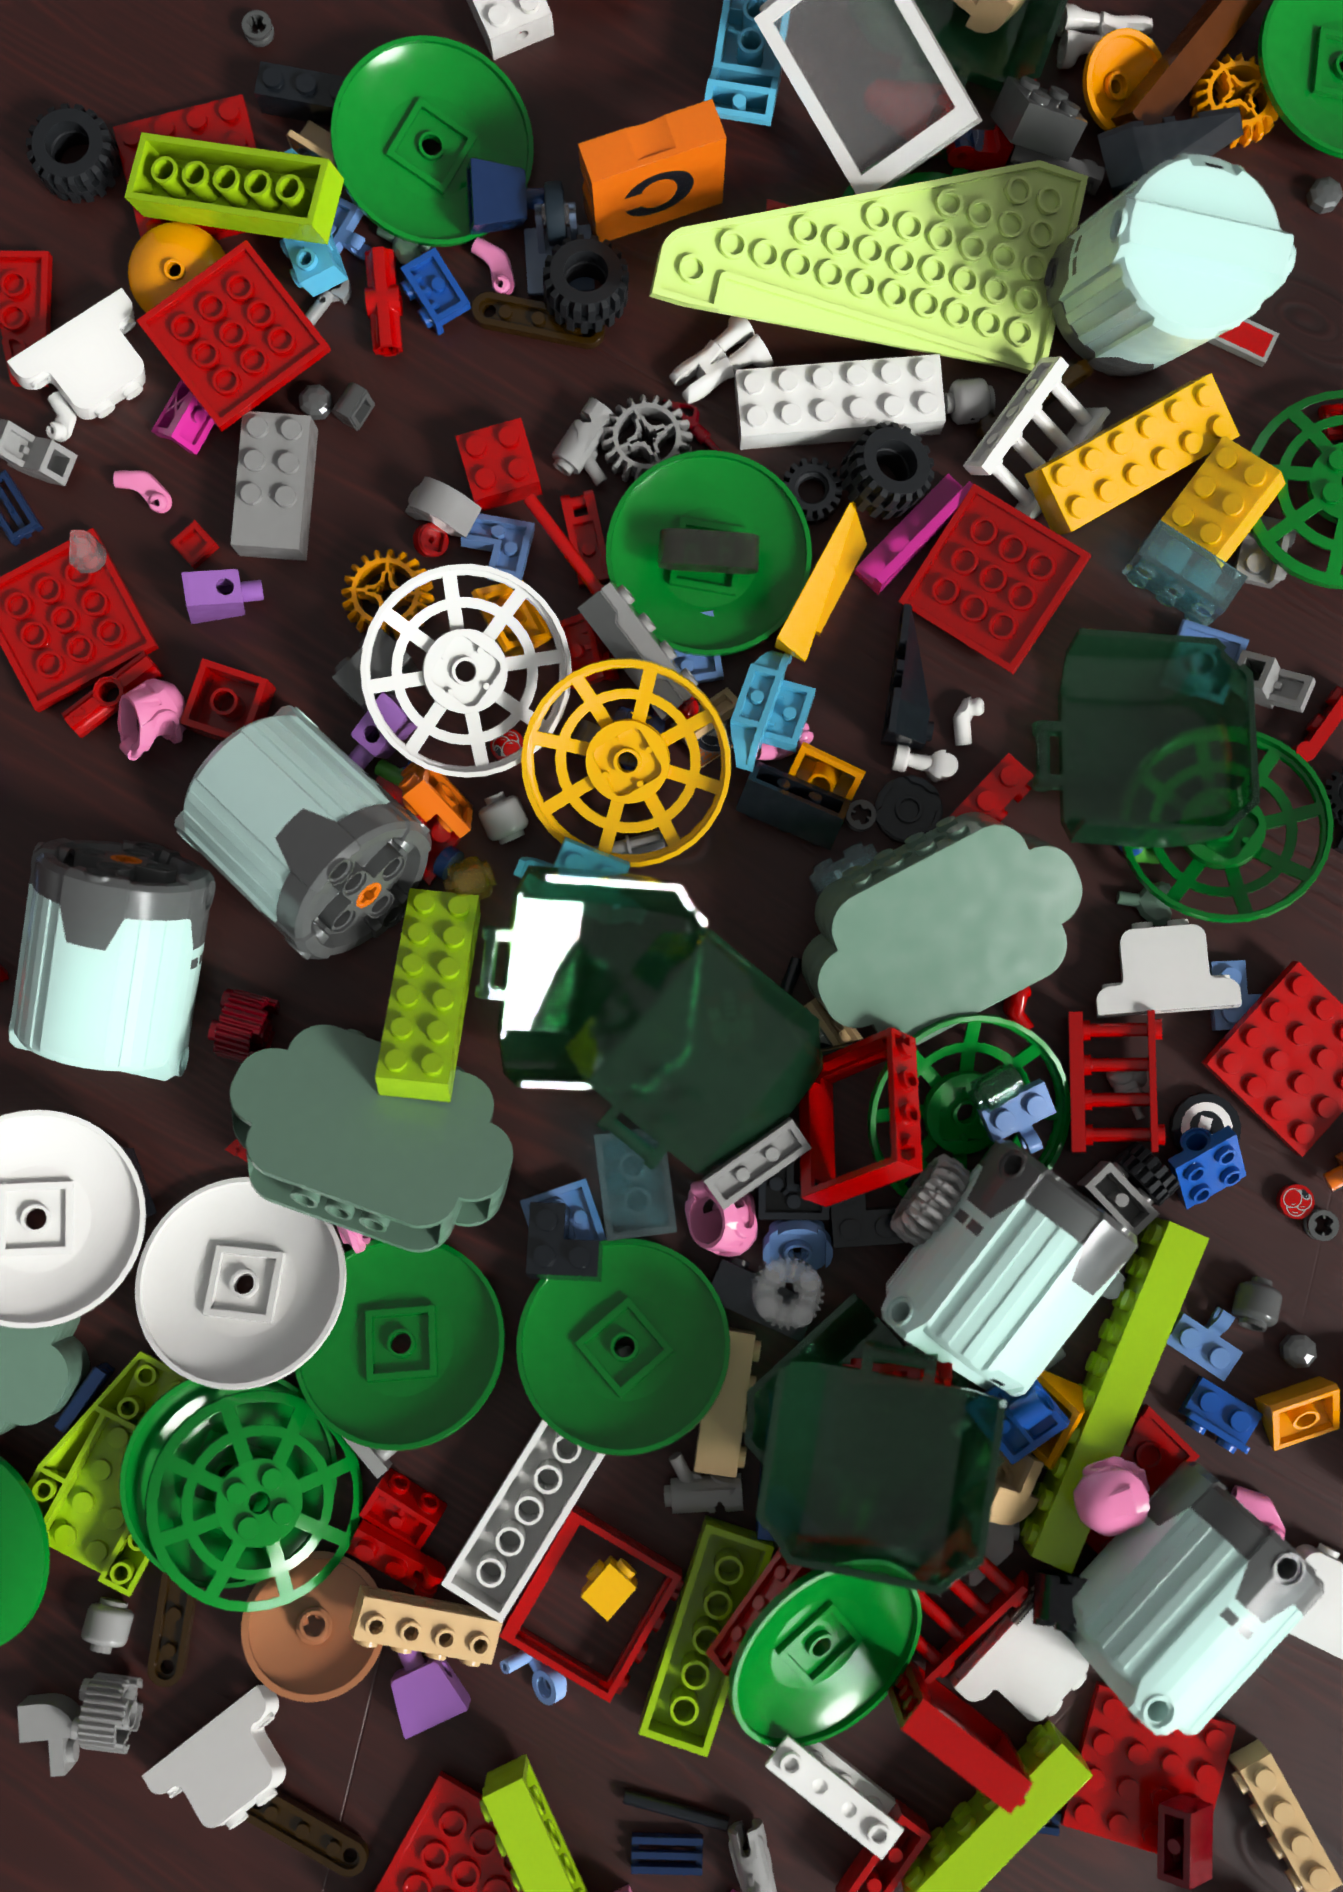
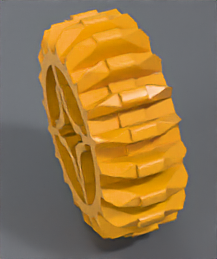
[1189,52,1279,149]
[341,549,434,640]

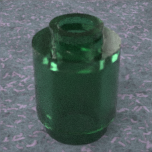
[968,1064,1024,1113]

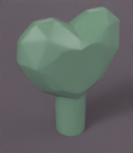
[376,226,431,265]
[1116,881,1172,926]

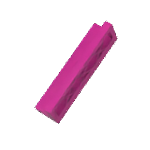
[151,380,215,455]
[854,474,973,595]

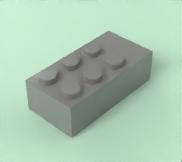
[230,411,318,561]

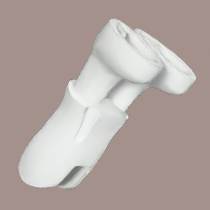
[1056,3,1153,69]
[669,316,774,404]

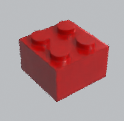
[455,417,542,512]
[180,658,276,741]

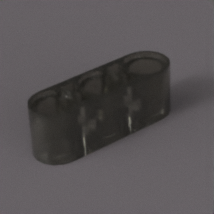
[658,528,760,574]

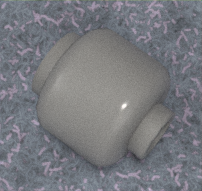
[944,378,995,425]
[478,791,529,845]
[81,1597,134,1654]

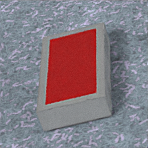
[1208,319,1279,367]

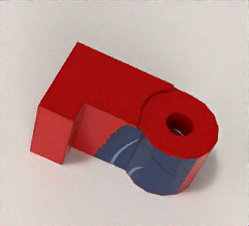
[945,124,1013,171]

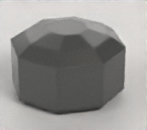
[1306,177,1343,214]
[299,384,333,420]
[1279,1333,1317,1368]

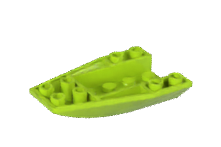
[28,1351,187,1597]

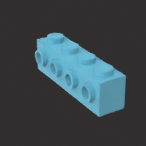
[279,148,348,297]

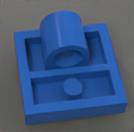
[1168,1125,1247,1209]
[967,1379,1070,1465]

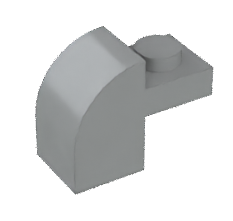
[0,419,78,486]
[405,477,482,538]
[1229,650,1316,713]
[17,1693,81,1777]

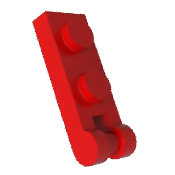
[560,489,610,588]
[1291,685,1343,762]
[347,1520,446,1598]

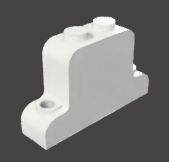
[7,288,146,420]
[1096,919,1242,1018]
[1289,1543,1343,1660]
[949,1585,1089,1722]
[142,1685,286,1830]

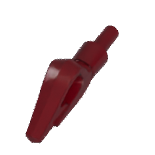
[662,399,722,451]

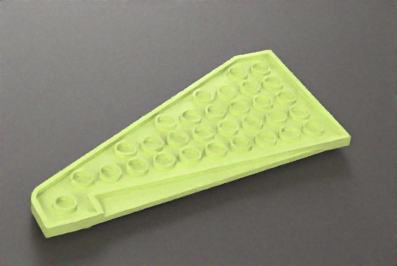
[649,160,1088,375]

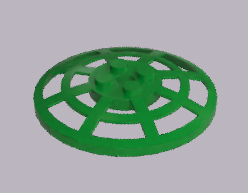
[1250,390,1343,590]
[1118,726,1334,923]
[867,1013,1071,1197]
[145,1390,363,1612]

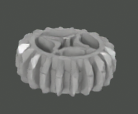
[601,394,693,482]
[890,1154,970,1247]

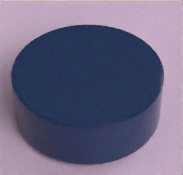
[433,846,464,881]

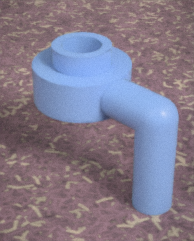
[500,1650,567,1705]

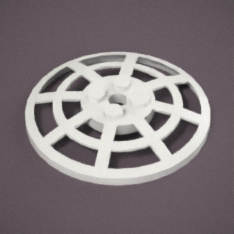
[360,564,572,778]

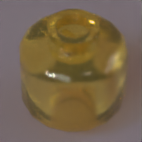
[443,856,497,901]

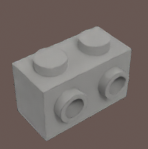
[1076,1161,1159,1236]

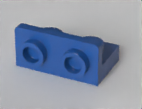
[400,247,471,336]
[1178,1375,1263,1454]

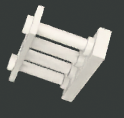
[963,356,1111,519]
[765,1734,904,1860]

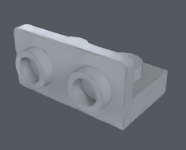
[1231,515,1297,589]

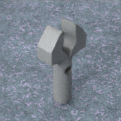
[305,278,351,325]

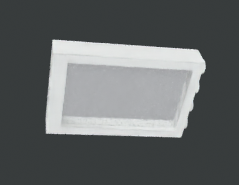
[754,0,983,194]

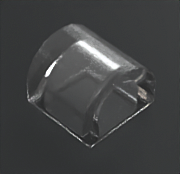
[69,530,107,573]

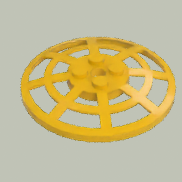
[521,658,731,867]

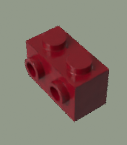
[1157,1794,1213,1890]

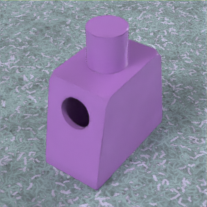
[181,569,264,624]
[349,692,420,770]
[391,1650,471,1739]

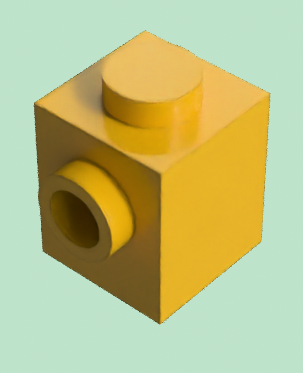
[581,1555,637,1621]

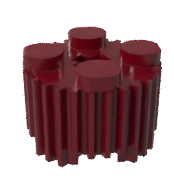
[208,988,280,1063]

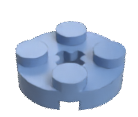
[762,1220,833,1280]

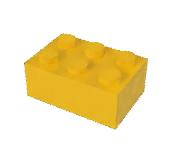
[1159,436,1286,569]

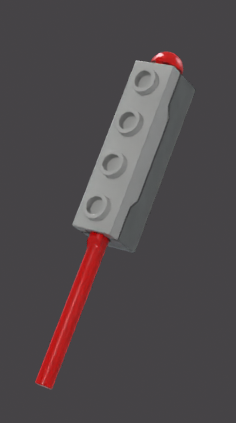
[523,493,699,720]

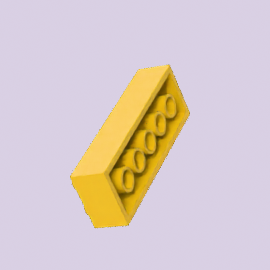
[1025,373,1240,535]

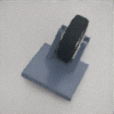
[524,181,595,296]

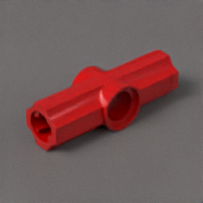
[365,246,403,357]
[61,651,164,738]

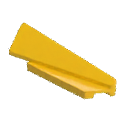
[775,502,867,662]

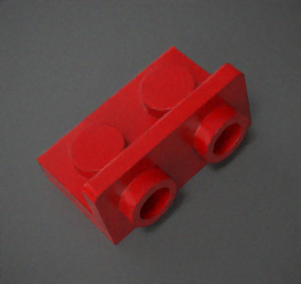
[559,613,619,690]
[359,1468,447,1551]

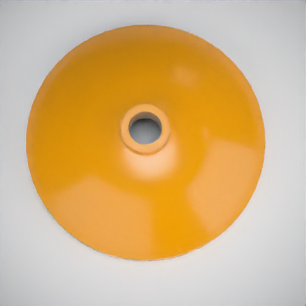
[1083,28,1162,131]
[128,222,226,313]

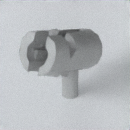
[551,397,616,486]
[664,1452,743,1514]
[727,1818,777,1892]

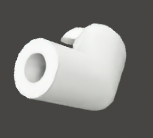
[46,391,77,442]
[953,696,984,745]

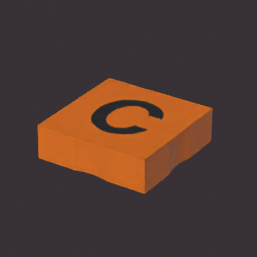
[578,99,727,242]

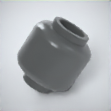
[1231,1276,1283,1332]

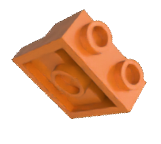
[398,757,473,839]

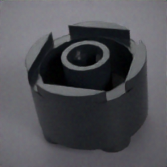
[1033,1570,1088,1632]

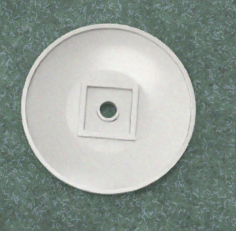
[0,1110,146,1328]
[135,1177,347,1390]

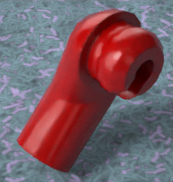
[1003,986,1034,1030]

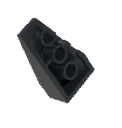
[1097,106,1243,198]
[881,604,934,750]

